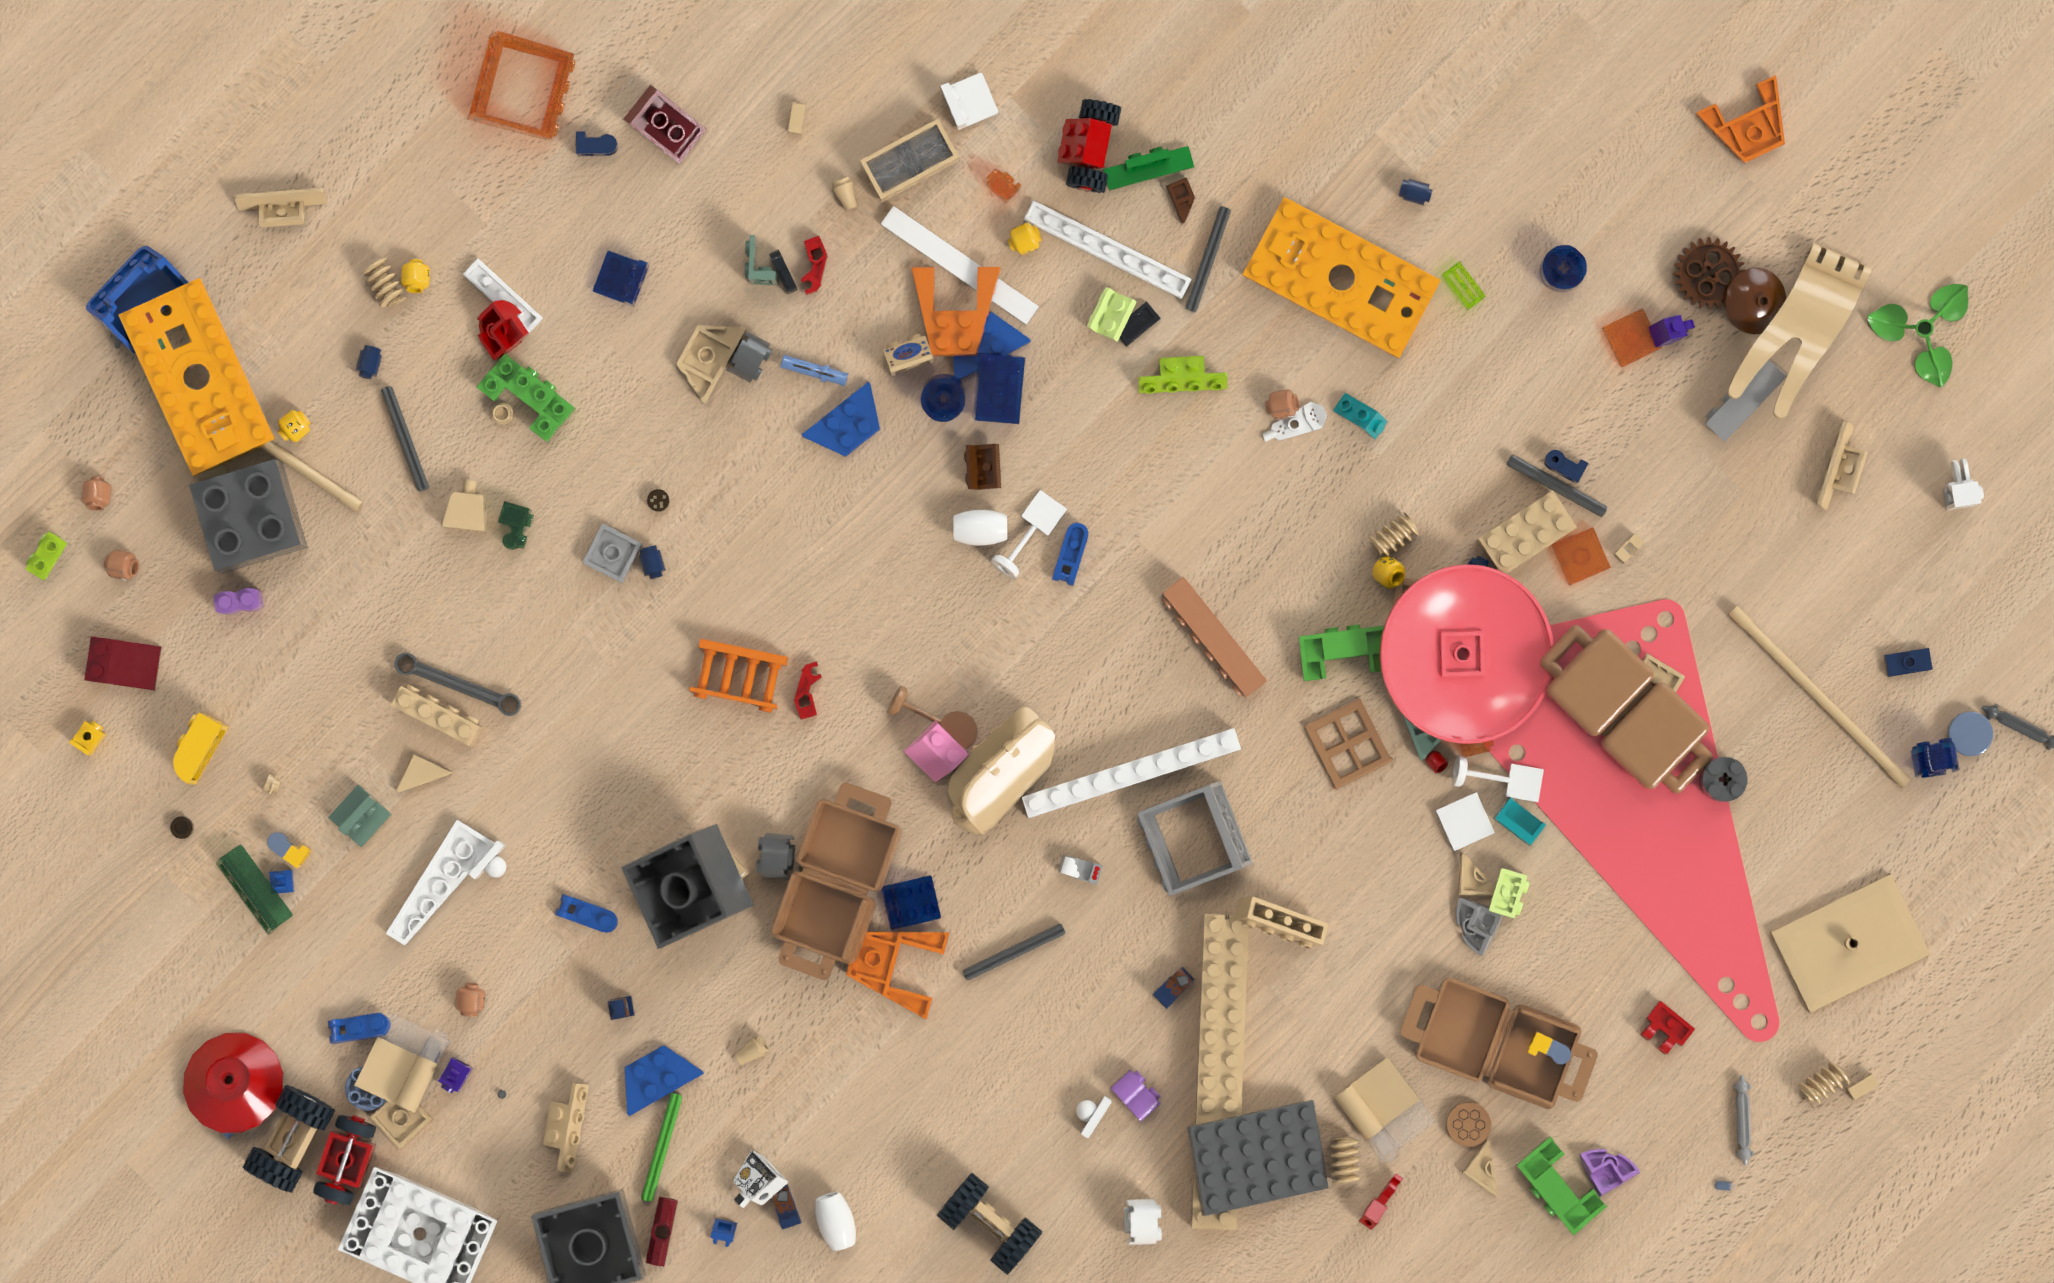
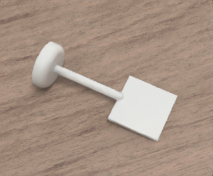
[991,490,1067,579]
[1452,755,1544,802]

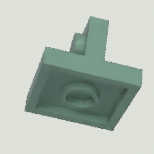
[328,784,392,847]

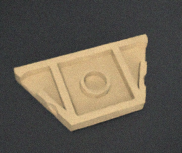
[677,325,747,404]

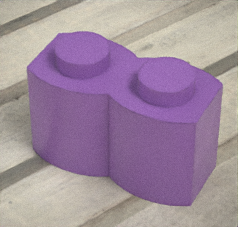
[213,588,264,615]
[1110,1070,1161,1121]

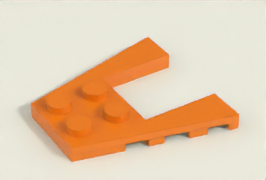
[912,267,1001,356]
[846,932,949,1019]

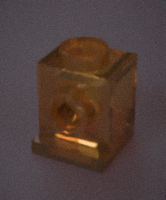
[987,168,1021,204]
[1460,740,1494,757]

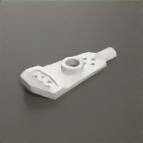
[1262,402,1327,442]

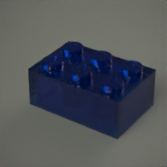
[973,352,1025,424]

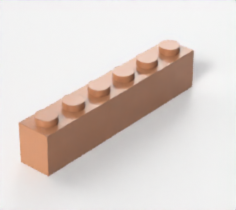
[1162,576,1267,698]

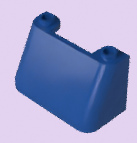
[86,246,189,354]

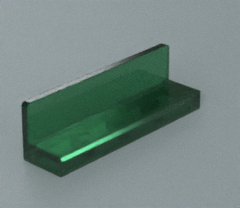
[216,845,293,935]

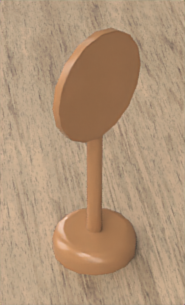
[887,685,977,749]

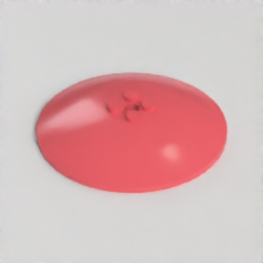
[1380,565,1554,744]

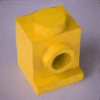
[69,720,106,756]

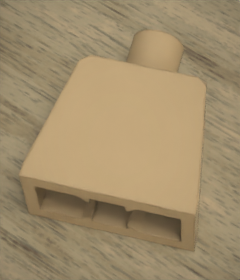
[442,480,487,533]

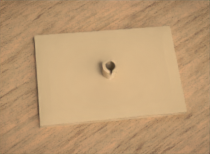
[1770,874,1930,1013]

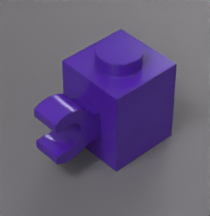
[1649,315,1695,348]
[438,1057,473,1094]

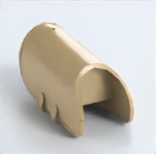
[948,706,1055,835]

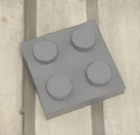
[582,523,642,583]

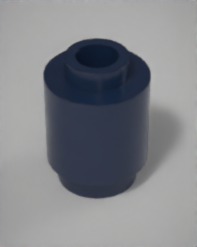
[1398,179,1432,206]
[355,345,382,379]
[639,545,666,580]

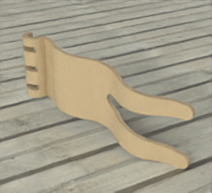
[1728,242,1872,419]

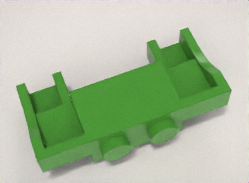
[476,353,576,443]
[1298,625,1385,681]
[1516,1136,1607,1236]

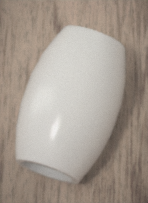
[953,510,1007,546]
[815,1192,856,1251]

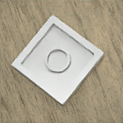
[1435,792,1495,851]

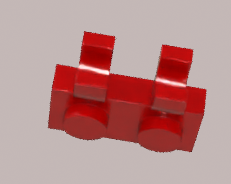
[1640,1001,1695,1055]

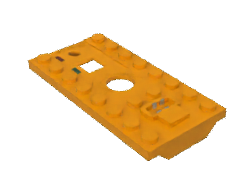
[1242,197,1441,359]
[119,278,275,477]

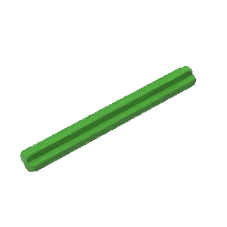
[641,1093,682,1202]

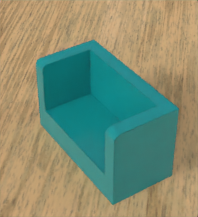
[1493,797,1547,846]

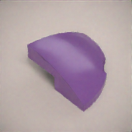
[1579,1149,1640,1197]

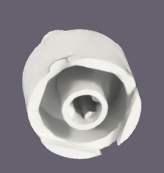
[1124,1199,1162,1245]

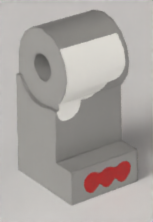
[1058,855,1103,885]

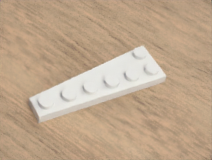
[386,820,494,945]

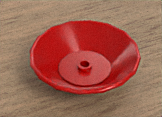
[183,1033,283,1133]

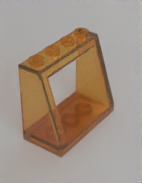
[467,31,576,140]

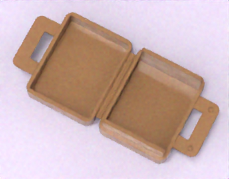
[1540,625,1713,794]
[771,783,902,980]
[1400,977,1598,1109]

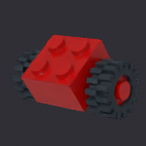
[1057,99,1121,193]

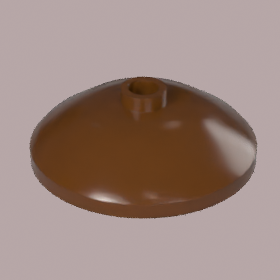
[1724,268,1786,334]

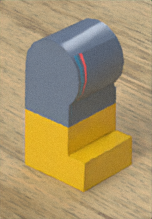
[267,833,312,868]
[1526,1031,1571,1064]

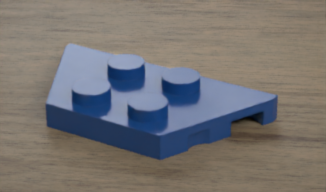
[953,312,1031,382]
[802,381,880,457]
[625,1045,704,1116]

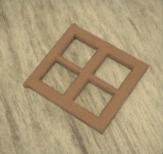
[1304,699,1393,789]

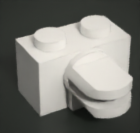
[1943,458,1984,510]

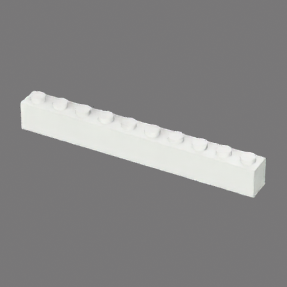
[1022,728,1241,818]

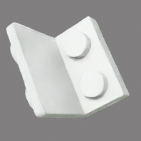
[941,73,998,130]

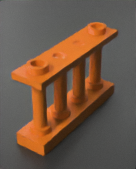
[689,639,788,713]

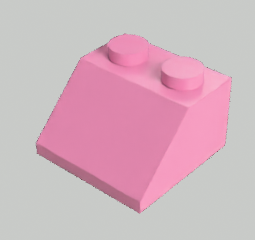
[904,720,969,783]

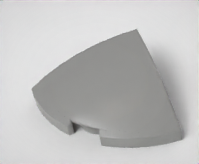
[1456,897,1504,956]

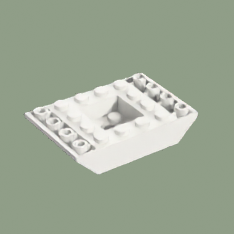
[338,1167,497,1283]

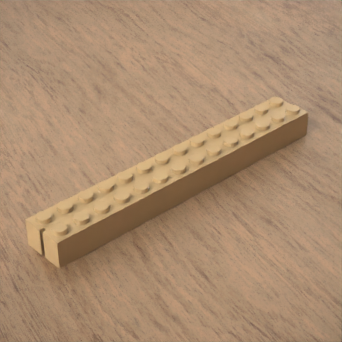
[1191,914,1249,1230]

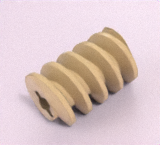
[363,258,407,308]
[1369,512,1419,557]
[1799,1062,1851,1108]
[1330,1137,1360,1184]

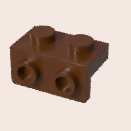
[964,444,1001,490]

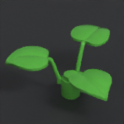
[1868,284,1968,387]

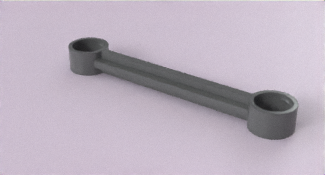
[394,653,522,716]

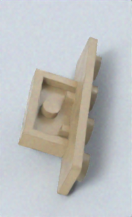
[235,188,327,228]
[1816,421,1868,510]
[543,1083,589,1173]

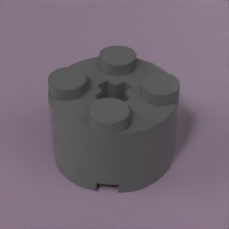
[726,331,773,383]
[1699,757,1748,802]
[756,833,795,880]

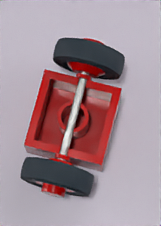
[313,1115,376,1205]

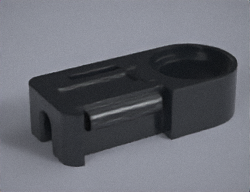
[769,249,798,294]

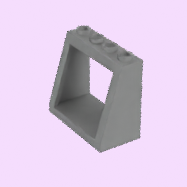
[1137,780,1253,896]

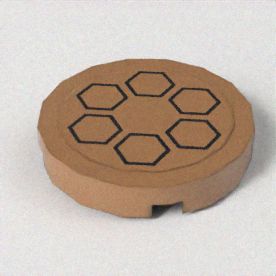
[1446,1102,1491,1147]

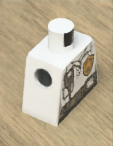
[734,1151,788,1208]

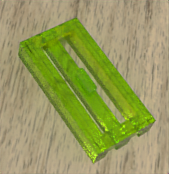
[1442,261,1486,310]

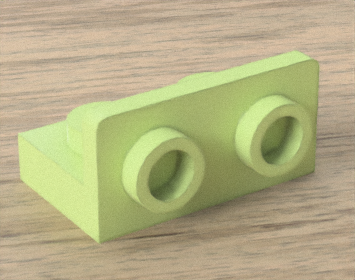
[1087,287,1136,342]
[1488,868,1530,919]

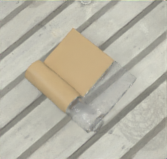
[354,1012,450,1113]
[1334,1057,1436,1163]

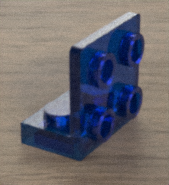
[593,251,649,307]
[881,875,941,930]

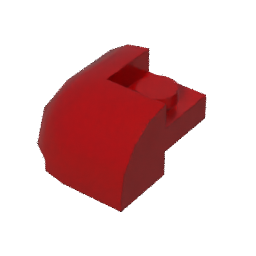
[477,300,529,361]

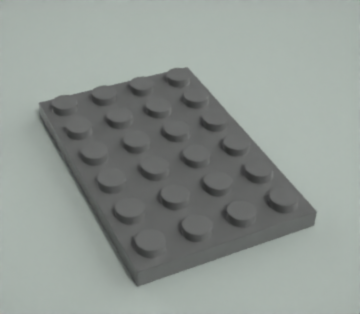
[1187,1100,1329,1216]

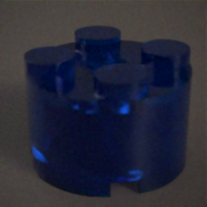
[1540,245,1587,292]
[921,374,966,422]
[1910,738,1960,778]

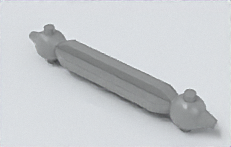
[1733,1075,1754,1165]

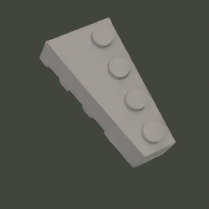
[1705,358,1788,441]

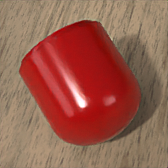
[1426,751,1448,774]

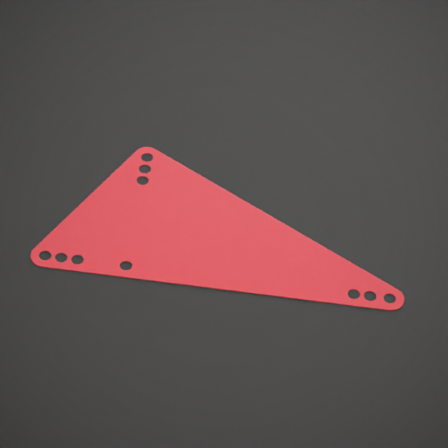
[1457,599,1779,1042]

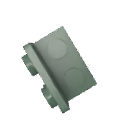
[745,235,778,285]

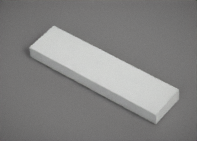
[463,258,543,335]

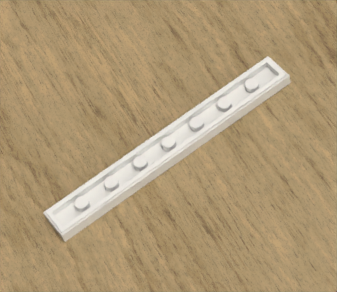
[1023,200,1192,300]
[881,206,1039,325]

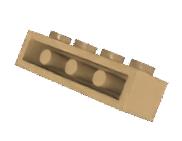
[390,684,483,747]
[1235,896,1328,949]

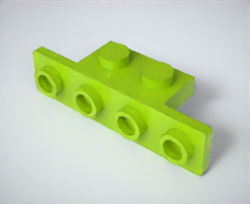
[1138,356,1228,394]

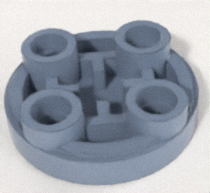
[1947,712,1993,756]
[345,1066,386,1111]

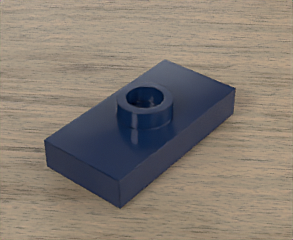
[1884,648,1933,677]

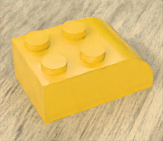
[173,712,229,785]

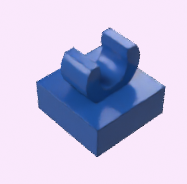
[269,870,295,894]
[710,1218,737,1247]

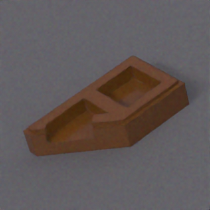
[1166,177,1195,224]

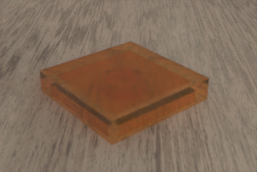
[1602,308,1662,368]
[1552,527,1611,586]

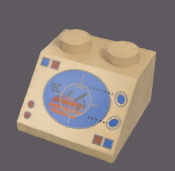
[883,334,934,377]

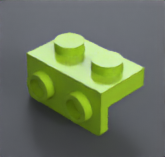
[25,531,67,580]

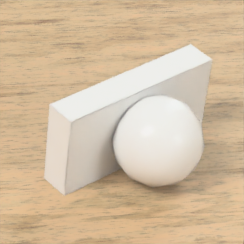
[469,840,507,879]
[1076,1095,1112,1138]

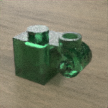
[498,501,534,550]

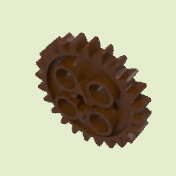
[1673,237,1745,310]

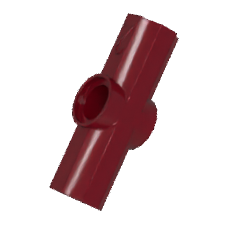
[645,1196,678,1267]

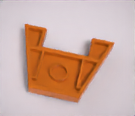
[1695,75,1785,164]

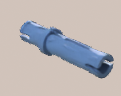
[781,355,848,386]

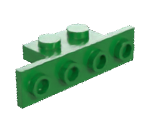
[1103,146,1194,191]

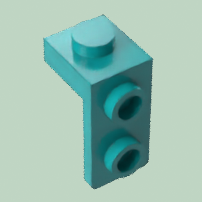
[1333,393,1388,439]

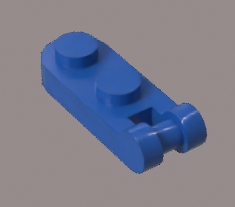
[1052,523,1088,586]
[554,894,618,933]
[328,1013,391,1044]

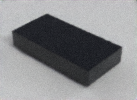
[1119,301,1161,347]

